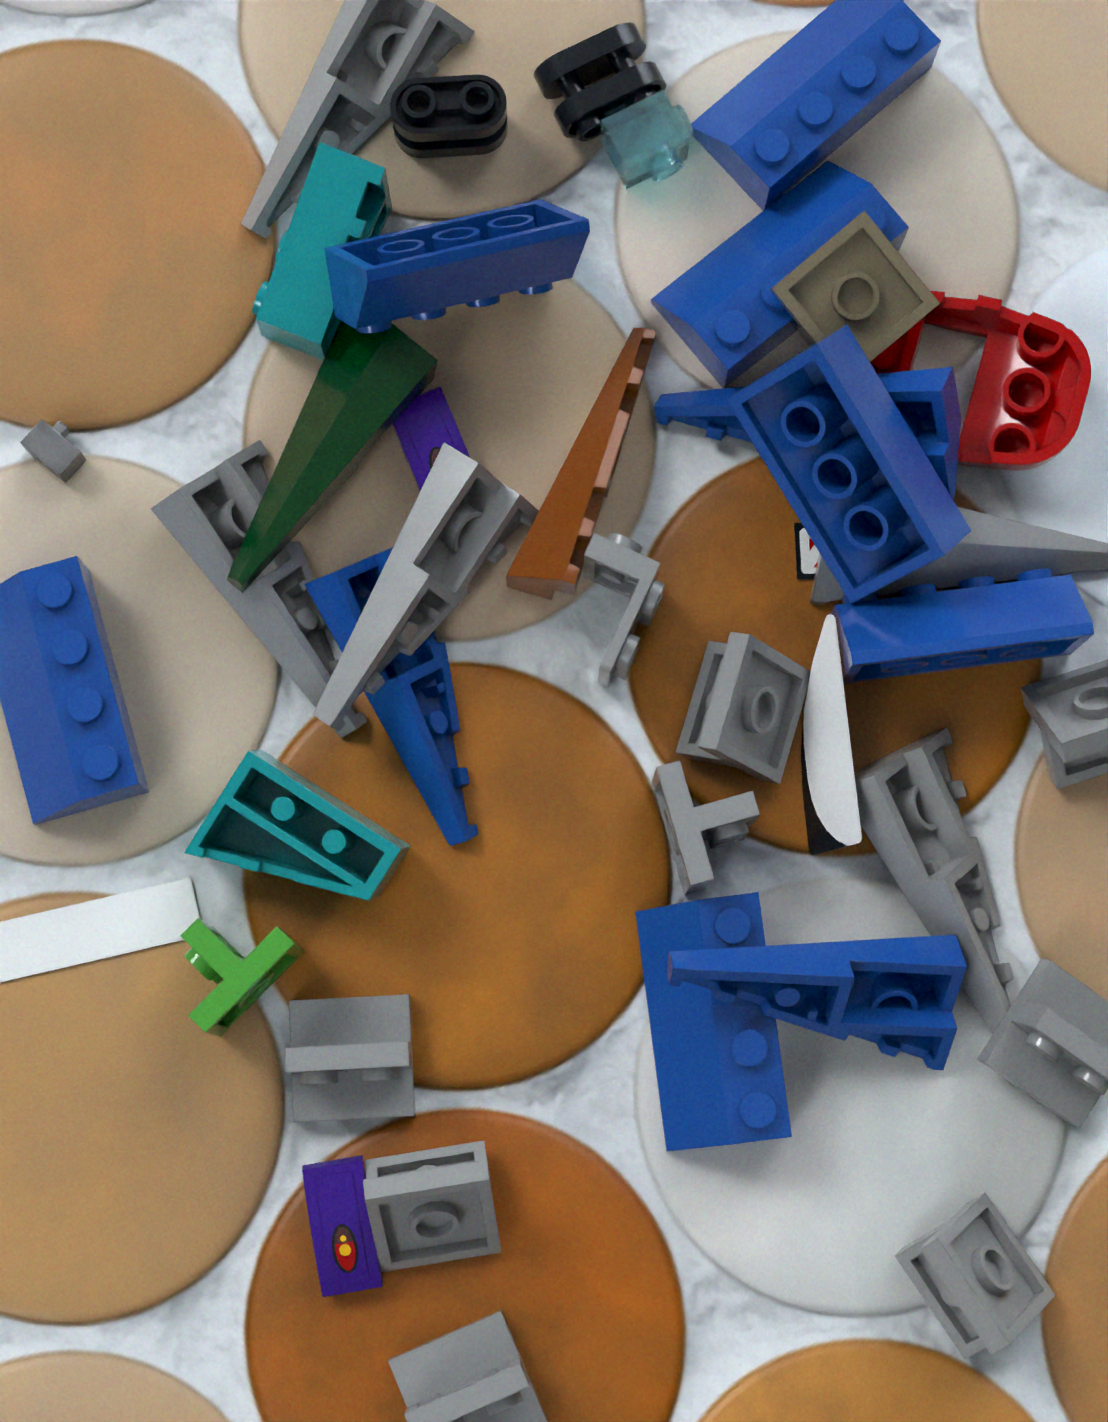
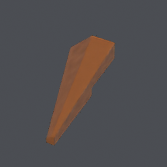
[506,328,656,600]

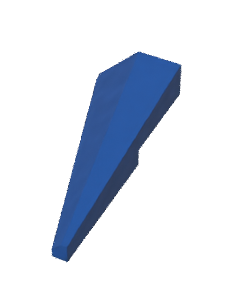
[654,367,961,499]
[304,547,478,846]
[667,934,967,1070]

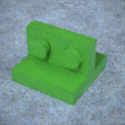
[180,918,305,1037]

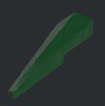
[227,321,438,593]

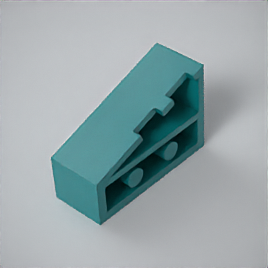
[252,142,392,360]
[184,750,411,901]

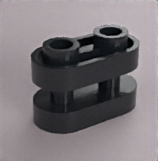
[533,22,666,141]
[390,74,508,158]

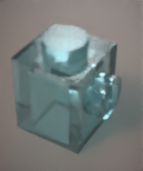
[600,90,693,189]

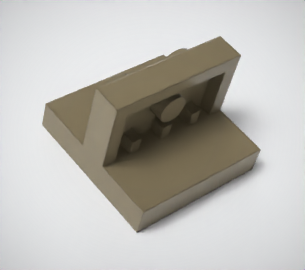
[770,210,940,362]

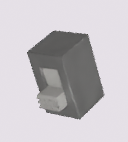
[20,419,87,483]

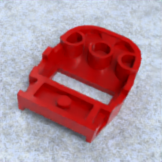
[870,291,1091,471]

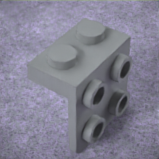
[583,532,665,688]

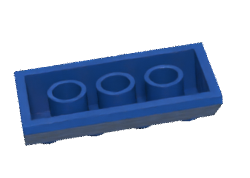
[688,0,941,211]
[651,161,909,388]
[324,199,590,333]
[726,325,971,604]
[0,556,149,825]
[830,569,1094,684]
[635,892,792,1151]

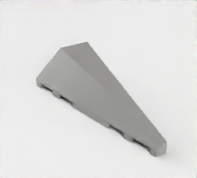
[241,0,475,238]
[150,440,367,738]
[313,443,539,731]
[809,507,1108,604]
[854,727,1014,1034]

